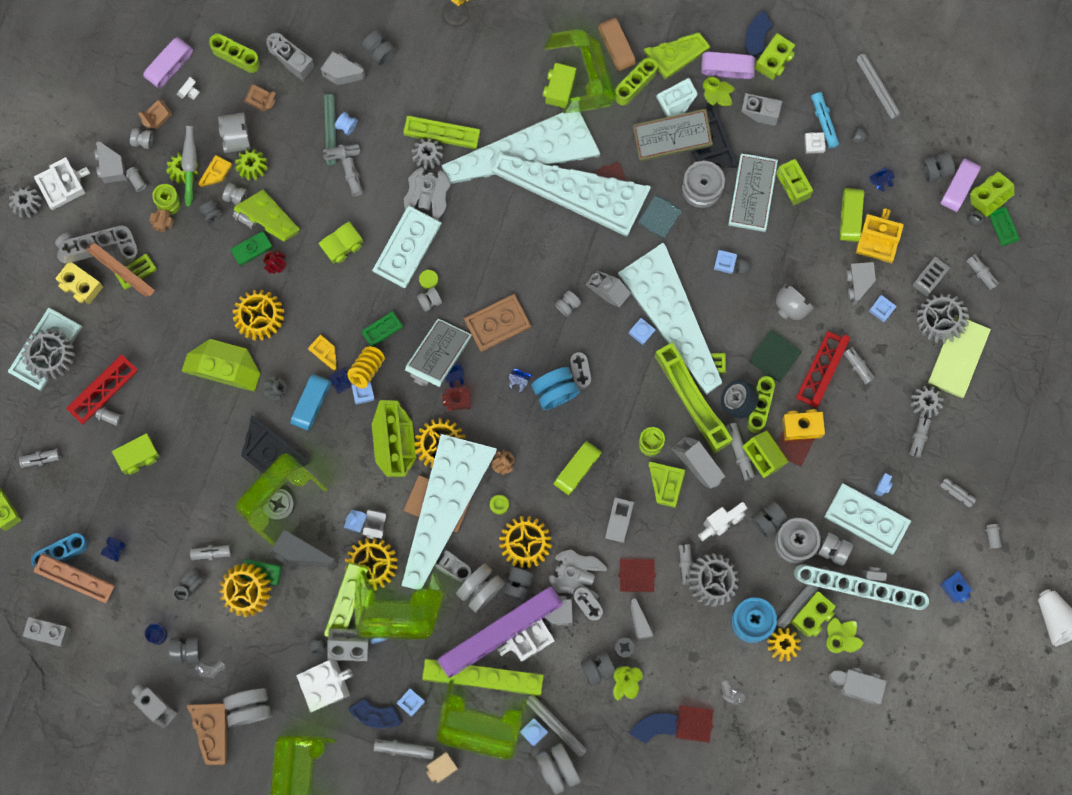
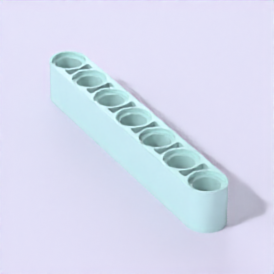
[794,564,929,610]

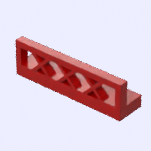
[795,331,850,408]
[66,354,138,425]

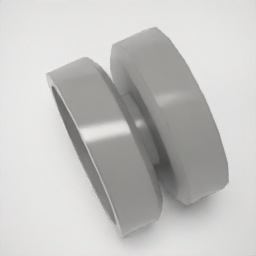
[682,161,725,208]
[774,518,821,564]
[456,563,505,613]
[223,689,272,727]
[536,743,580,795]

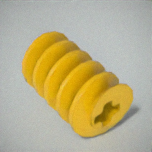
[347,346,385,389]

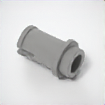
[125,167,147,192]
[233,211,257,229]
[95,406,122,426]
[985,524,1002,549]

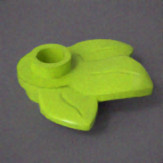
[702,77,735,106]
[826,618,863,653]
[613,666,643,701]

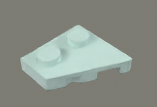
[656,78,698,117]

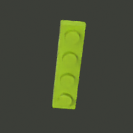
[403,116,480,149]
[324,561,368,637]

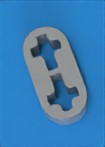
[570,352,591,389]
[573,586,603,621]

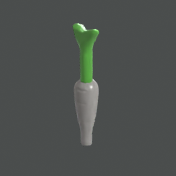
[182,126,197,207]

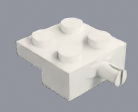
[34,157,90,210]
[698,502,747,541]
[497,620,555,662]
[297,660,353,712]

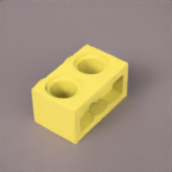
[55,262,103,305]

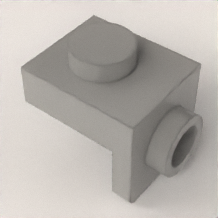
[362,509,386,539]
[860,567,887,591]

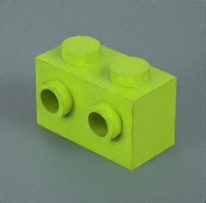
[543,63,576,109]
[742,431,789,478]
[112,433,160,475]

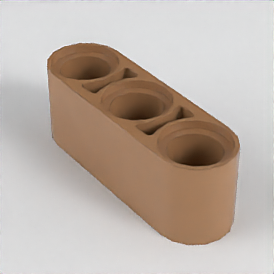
[598,17,636,72]

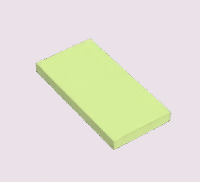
[927,315,991,399]

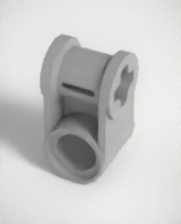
[434,550,472,584]

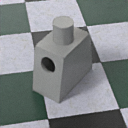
[132,685,178,728]

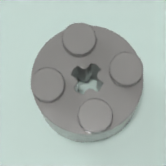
[218,112,251,153]

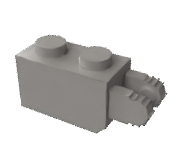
[828,667,887,705]

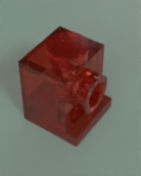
[442,387,471,411]

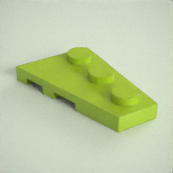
[644,33,710,80]
[234,190,300,242]

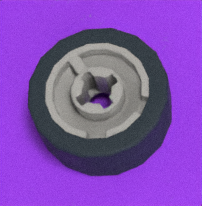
[721,380,759,419]

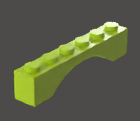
[655,342,733,454]
[422,659,543,697]

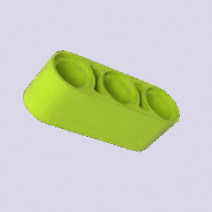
[209,34,260,73]
[615,58,658,105]
[839,188,864,242]
[747,376,775,433]
[553,441,602,496]

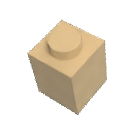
[426,752,458,783]

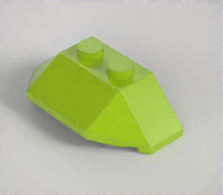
[182,339,261,392]
[372,400,416,477]

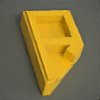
[198,155,232,187]
[308,334,337,372]

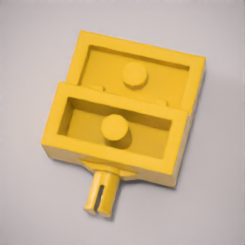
[856,209,904,263]

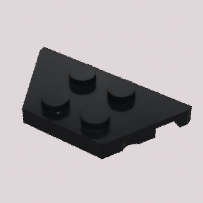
[692,103,738,168]
[241,415,310,481]

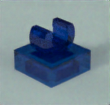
[869,168,895,192]
[445,364,465,388]
[328,368,352,394]
[508,368,532,393]

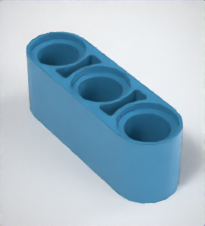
[290,374,331,431]
[31,533,89,567]

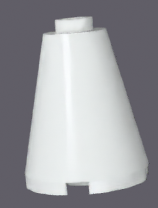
[1038,589,1072,646]

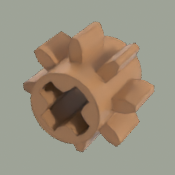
[149,209,174,232]
[491,450,515,475]

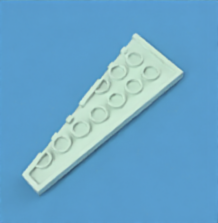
[442,106,600,184]
[492,154,651,237]
[618,243,722,395]
[401,434,497,590]

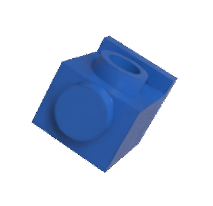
[940,571,972,603]

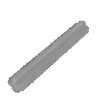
[856,53,900,119]
[777,566,830,629]
[526,695,587,757]

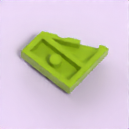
[649,462,686,508]

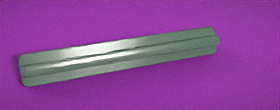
[324,94,337,166]

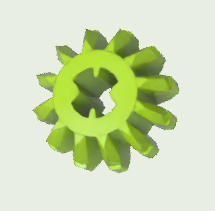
[235,149,267,181]
[166,152,199,184]

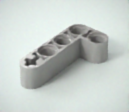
[57,226,138,265]

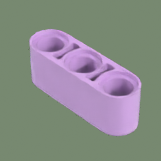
[143,37,193,88]
[701,52,756,79]
[940,158,981,212]

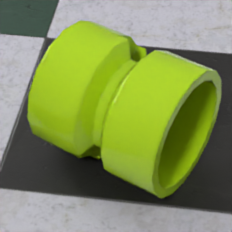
[152,184,181,215]
[638,427,665,457]

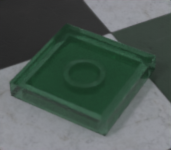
[749,330,802,383]

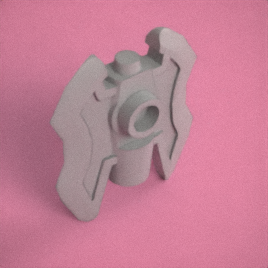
[404,167,451,220]
[549,549,607,601]

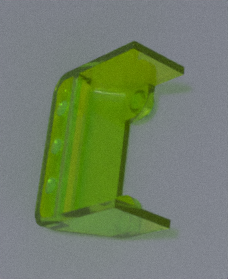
[544,29,615,114]
[236,454,328,546]
[355,571,444,639]
[436,680,527,760]
[270,736,336,795]

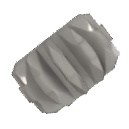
[412,137,443,170]
[9,186,41,218]
[910,386,944,419]

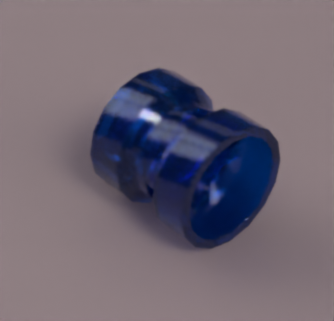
[100,537,126,562]
[144,624,168,645]

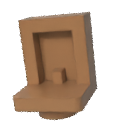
[244,84,276,112]
[138,99,172,129]

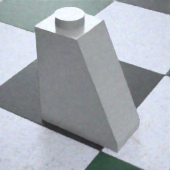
[671,436,725,489]

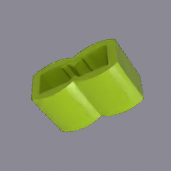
[319,222,364,264]

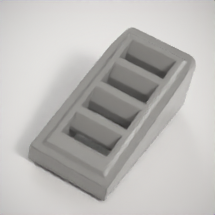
[912,257,950,297]
[630,599,654,640]

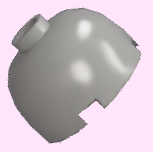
[776,284,814,320]

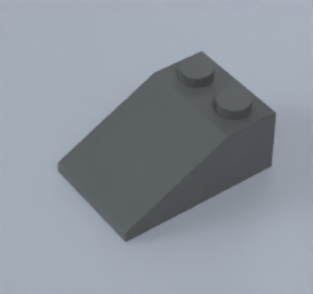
[272,530,338,568]

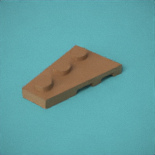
[187,704,227,765]

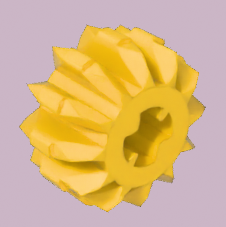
[767,628,801,662]

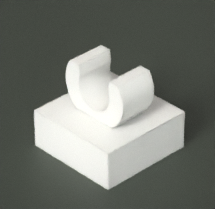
[177,77,200,100]
[804,133,825,153]

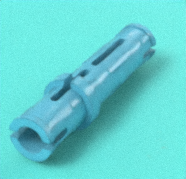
[811,92,840,148]

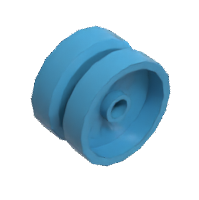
[531,367,580,410]
[731,598,777,643]

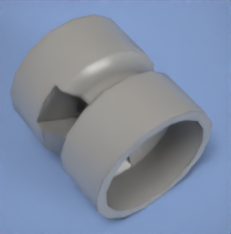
[817,532,853,567]

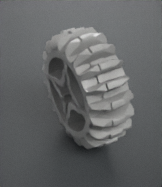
[917,293,969,344]
[21,328,75,380]
[687,553,740,607]

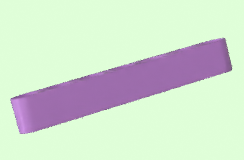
[438,587,563,678]

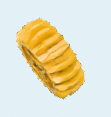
[233,290,284,341]
[414,418,465,469]
[499,516,552,569]
[345,538,398,591]
[219,563,272,617]

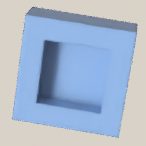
[714,250,737,274]
[869,295,896,322]
[629,318,656,345]
[352,382,375,404]
[874,473,893,496]
[344,510,367,533]
[397,689,425,717]
[520,718,548,747]

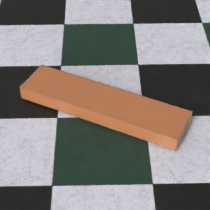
[86,243,155,297]
[33,553,115,603]

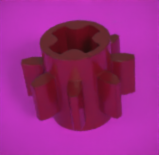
[263,250,287,274]

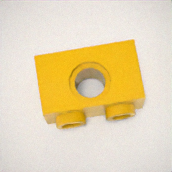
[782,409,825,441]

